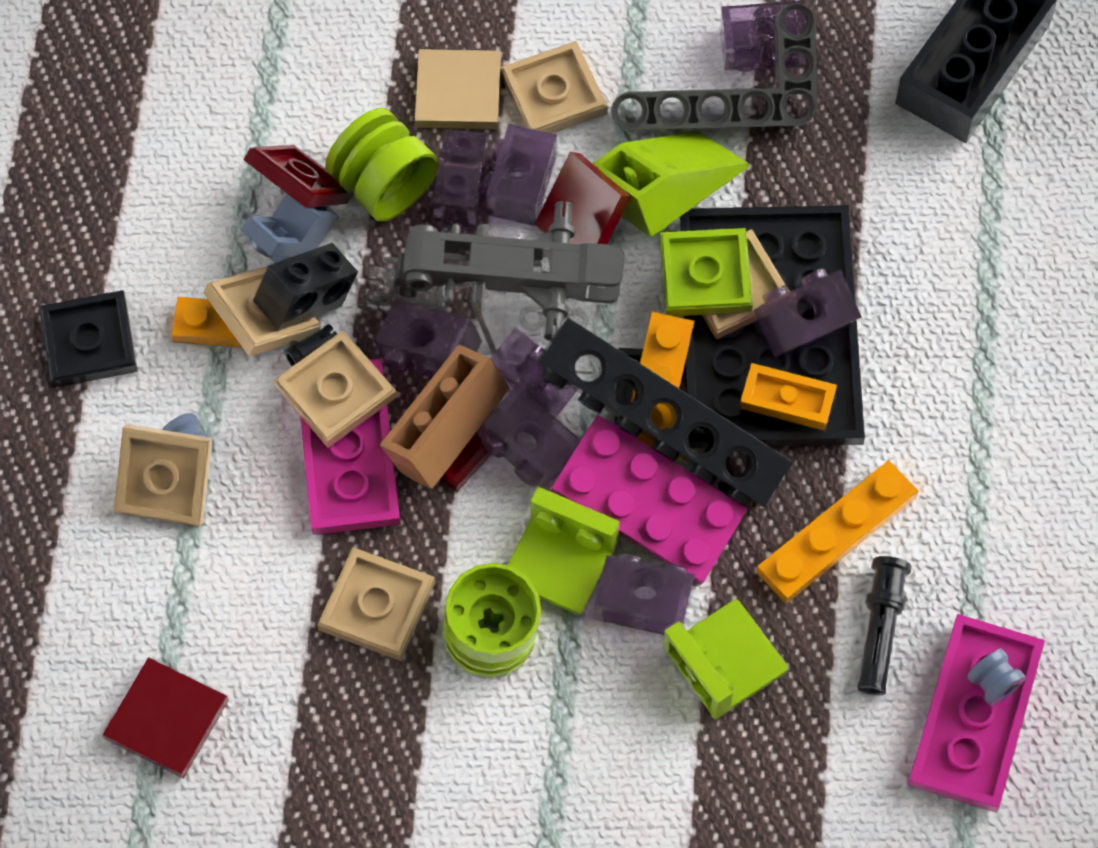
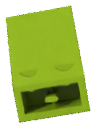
[592,131,749,237]

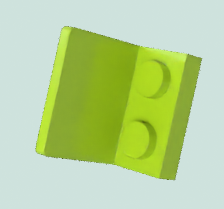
[507,486,620,615]
[663,599,788,720]

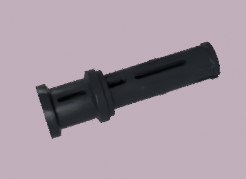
[857,556,912,696]

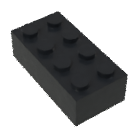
[895,0,1057,143]

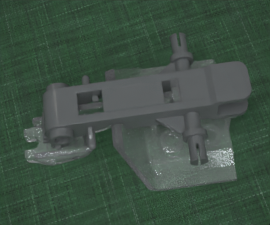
[366,201,624,375]

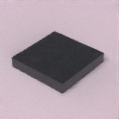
[39,290,138,388]

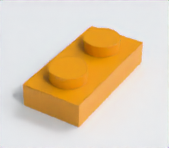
[172,297,243,348]
[740,363,837,431]

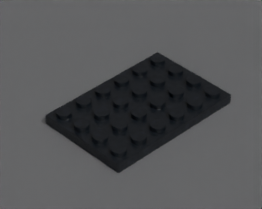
[679,205,865,448]

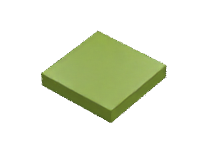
[660,228,753,316]

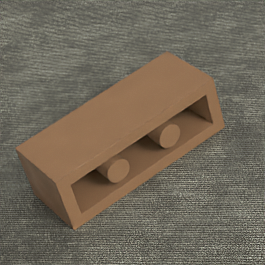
[380,345,510,489]

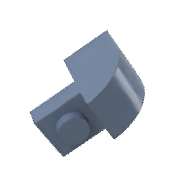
[240,194,339,263]

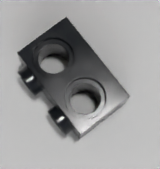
[253,243,358,330]

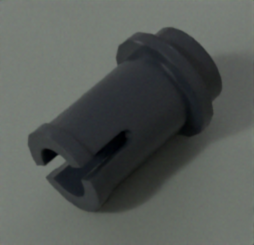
[284,324,337,367]

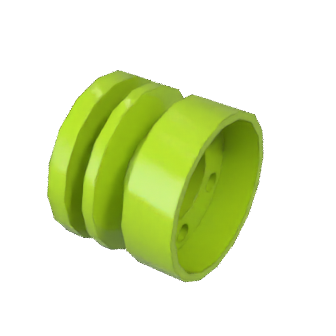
[325,108,439,221]
[442,563,542,678]

